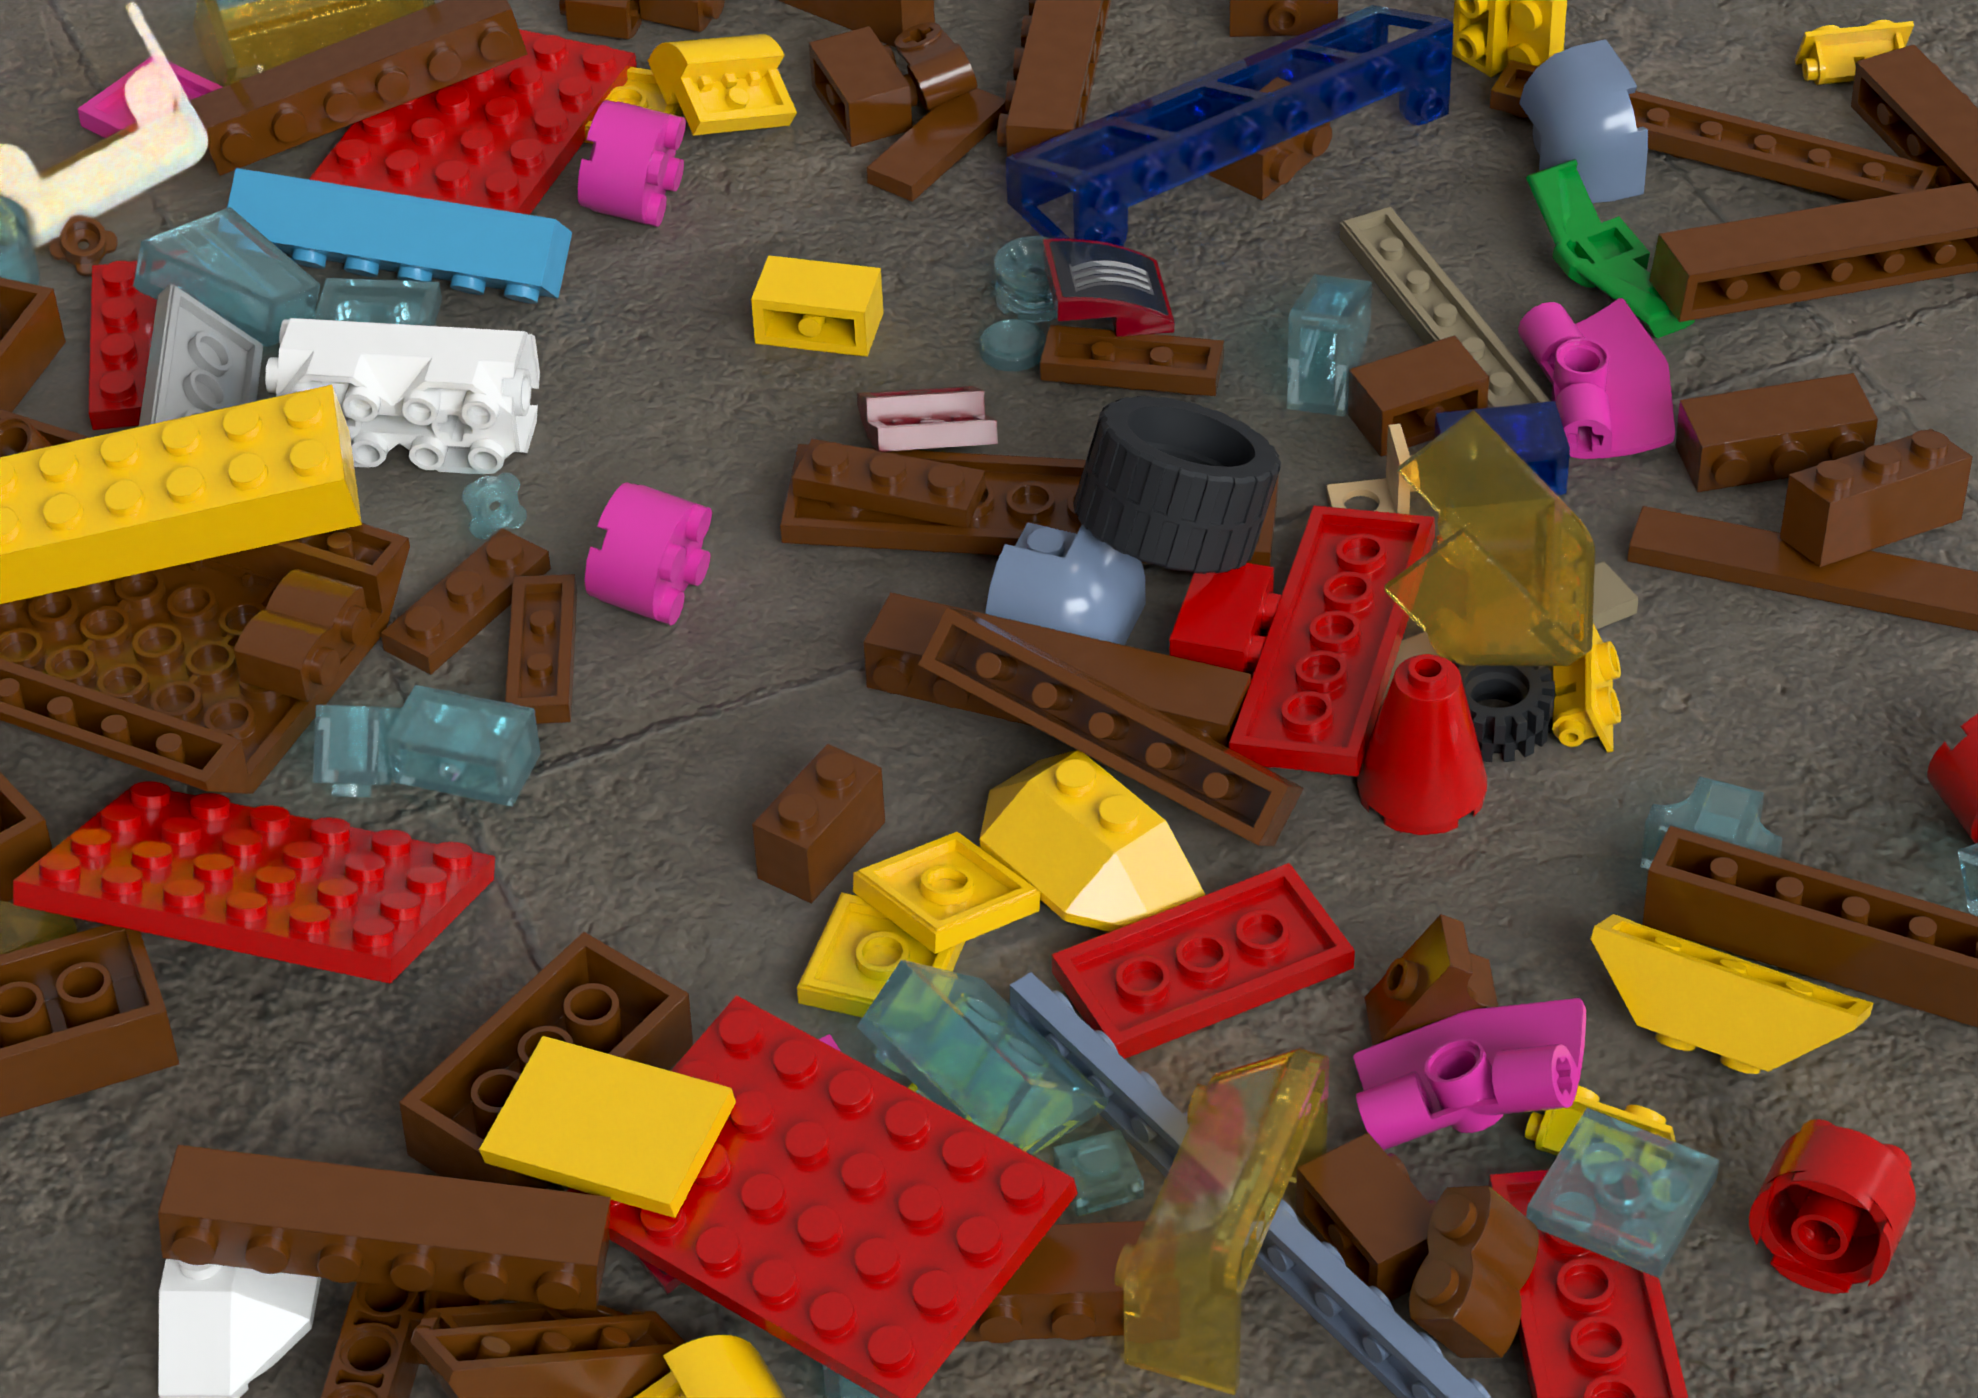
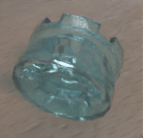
[994,236,1057,323]

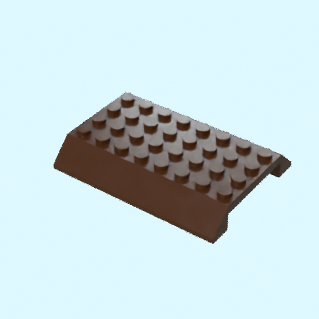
[0,409,410,794]

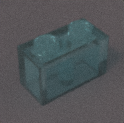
[386,685,541,807]

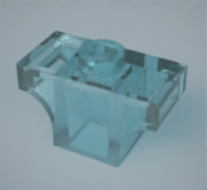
[1641,776,1783,869]

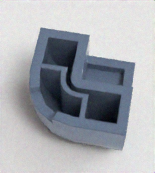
[1519,39,1648,203]
[985,523,1146,645]

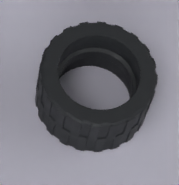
[1073,396,1281,574]

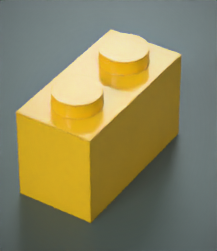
[751,255,884,357]

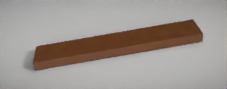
[1627,506,1978,632]

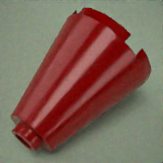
[1357,654,1487,835]

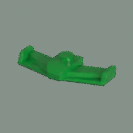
[1525,159,1695,338]

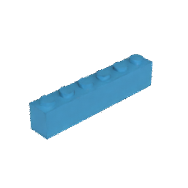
[221,168,572,304]

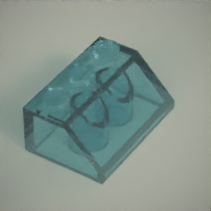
[857,960,1109,1155]

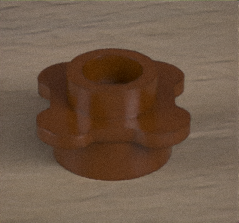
[49,214,118,277]

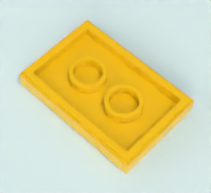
[479,1036,736,1218]

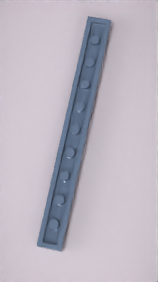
[1010,972,1491,1398]

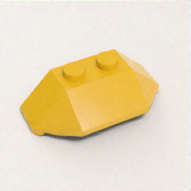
[980,750,1205,932]
[1591,914,1874,1074]

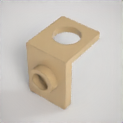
[1326,424,1420,514]

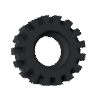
[1450,645,1555,762]

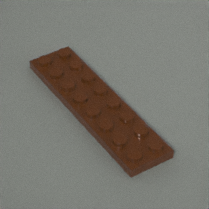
[780,444,1279,567]

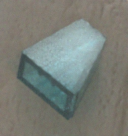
[133,207,321,347]
[1287,274,1372,416]

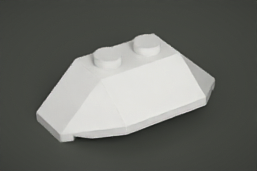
[158,1259,321,1398]

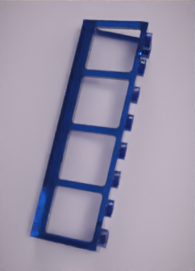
[1006,5,1454,247]

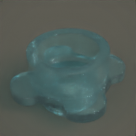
[462,473,527,539]

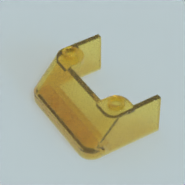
[193,0,435,87]
[0,1,208,248]
[1385,410,1595,666]
[1115,1048,1329,1395]

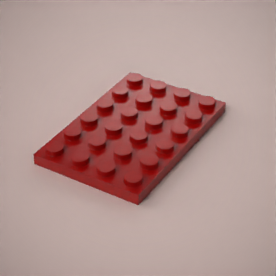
[309,29,637,215]
[13,781,495,984]
[566,995,1078,1398]

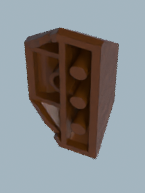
[410,1302,686,1398]

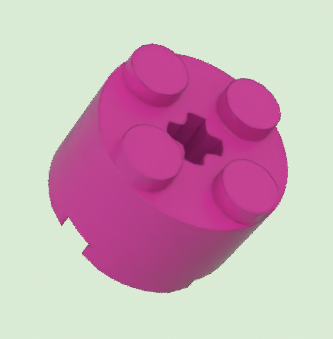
[578,100,686,227]
[585,482,712,626]

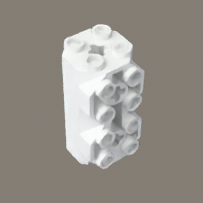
[265,318,540,475]

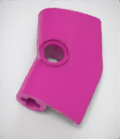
[1518,298,1675,459]
[1353,998,1586,1150]

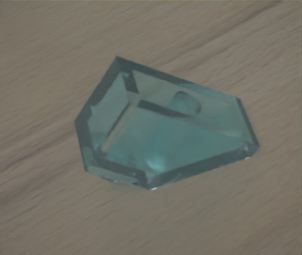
[313,705,408,797]

